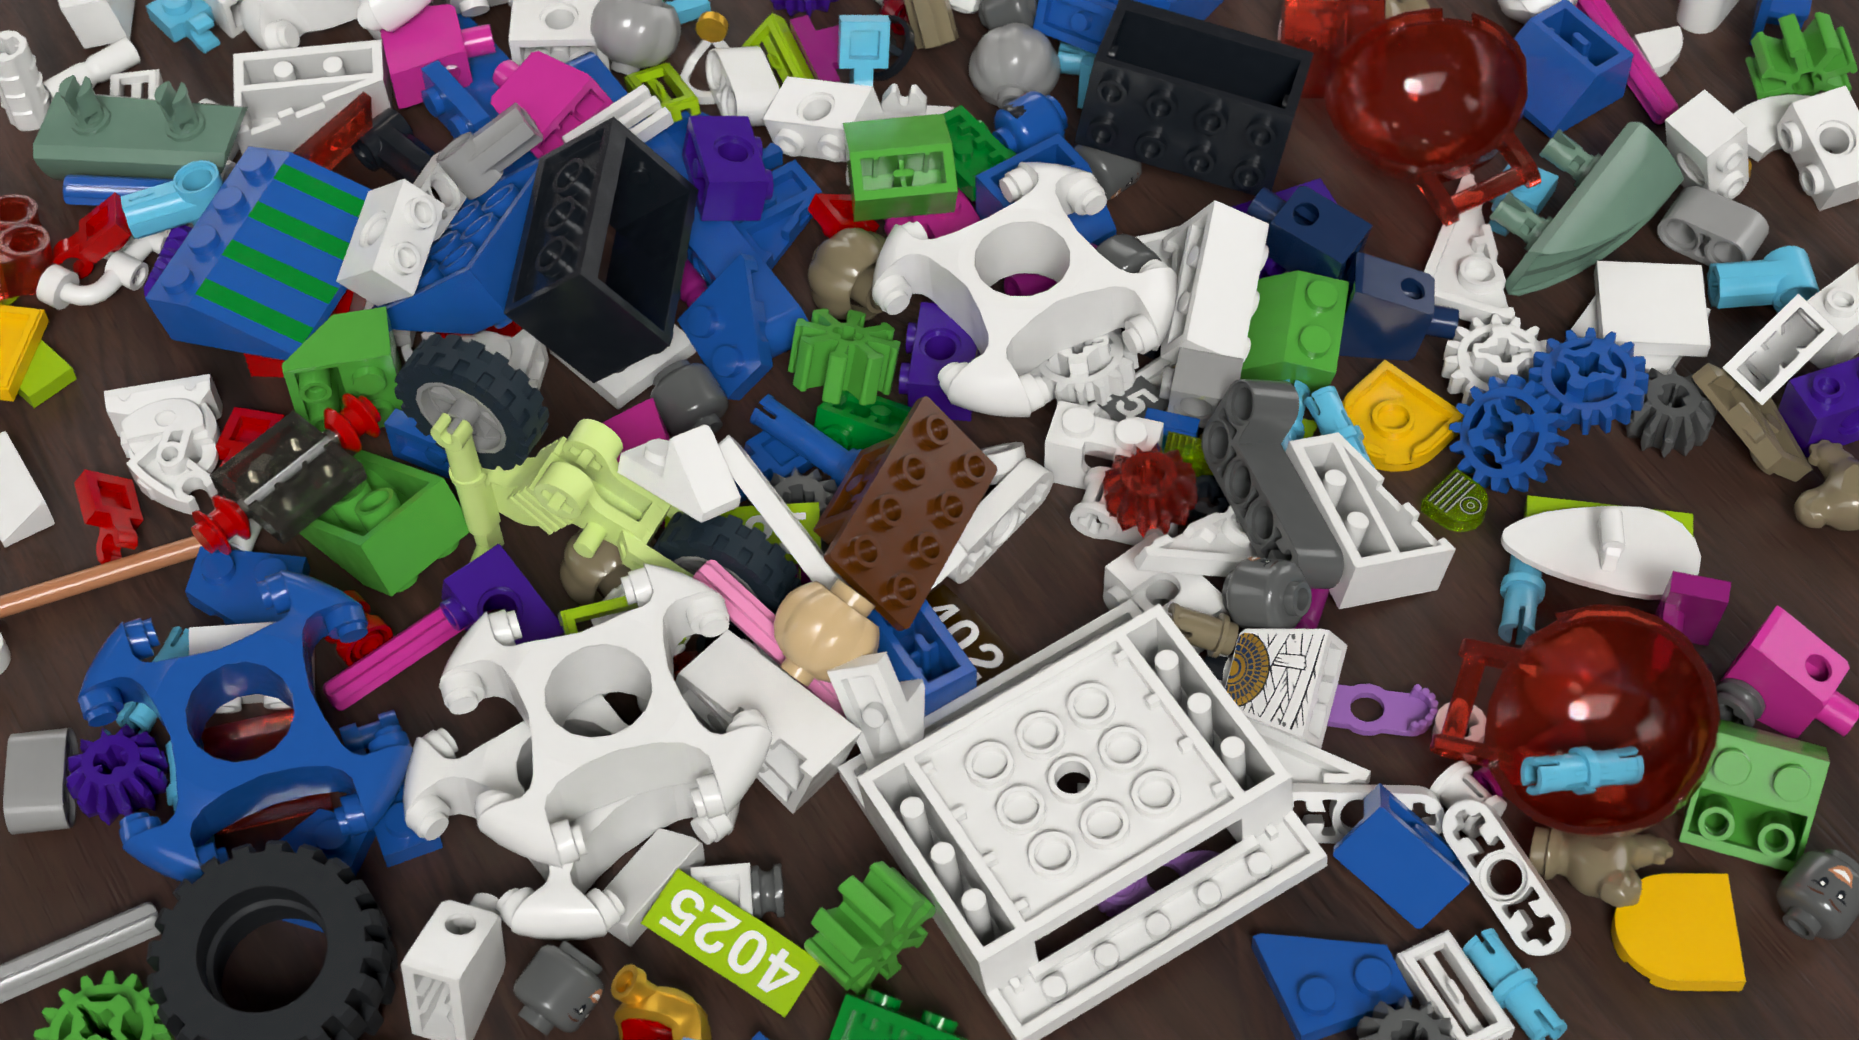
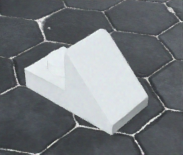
[618,424,741,523]
[827,652,925,770]

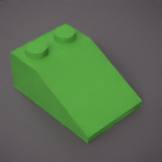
[280,450,469,597]

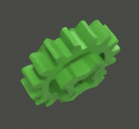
[34,971,175,1040]

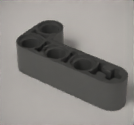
[1201,379,1344,589]

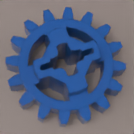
[1529,328,1649,435]
[1449,374,1569,494]

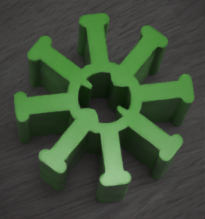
[1745,12,1858,100]
[788,308,901,406]
[804,861,936,995]

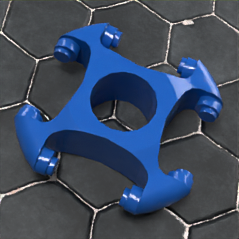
[77,569,413,884]

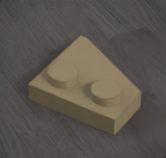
[1692,363,1812,482]

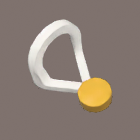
[680,11,730,104]

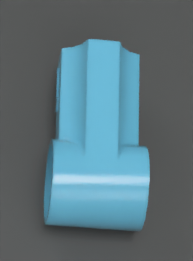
[120,160,224,239]
[1707,246,1820,313]

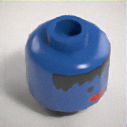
[992,91,1068,154]

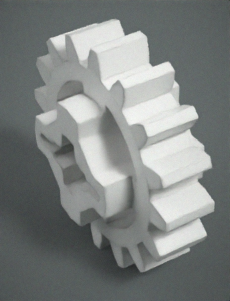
[1441,314,1547,414]
[1029,328,1139,406]

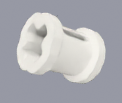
[1429,761,1507,838]

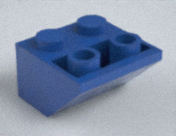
[1484,0,1634,139]
[976,133,1117,246]
[867,599,977,717]

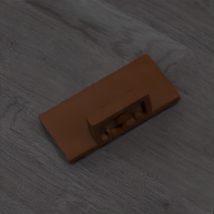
[813,396,997,631]

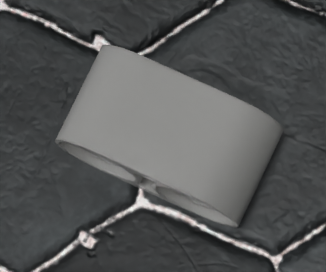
[1658,186,1769,266]
[3,728,79,835]

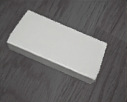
[0,431,55,547]
[602,828,705,947]

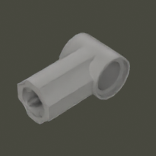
[436,102,543,200]

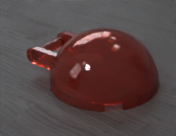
[1325,8,1541,227]
[1429,604,1721,840]

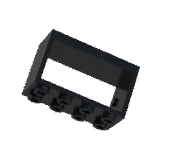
[1074,0,1314,196]
[504,117,698,383]

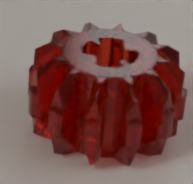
[1103,442,1198,538]

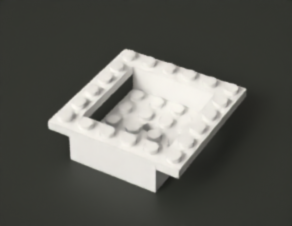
[837,598,1327,1040]

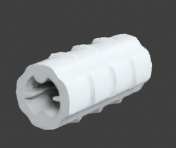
[0,30,51,131]

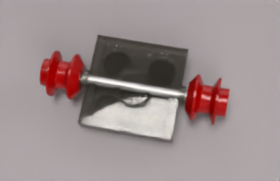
[191,393,381,555]

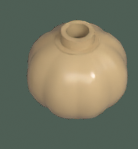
[774,579,880,687]

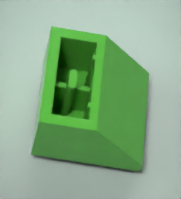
[843,113,958,222]
[282,306,403,438]
[1679,716,1830,872]

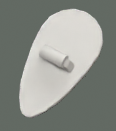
[1501,506,1701,600]

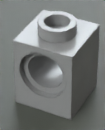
[1159,347,1244,428]

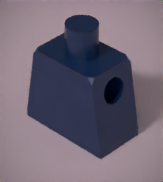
[1247,186,1373,280]
[1339,252,1459,361]

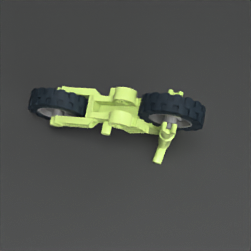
[394,334,802,636]

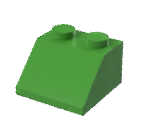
[1240,270,1349,400]

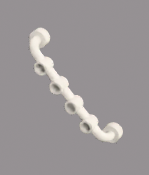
[36,99,240,310]

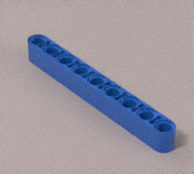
[565,51,808,358]

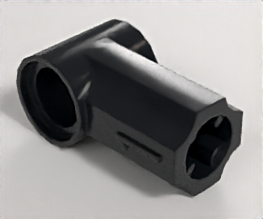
[348,108,436,192]

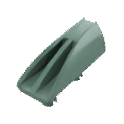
[33,75,248,181]
[1489,122,1684,296]

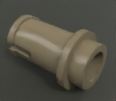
[1168,603,1239,658]

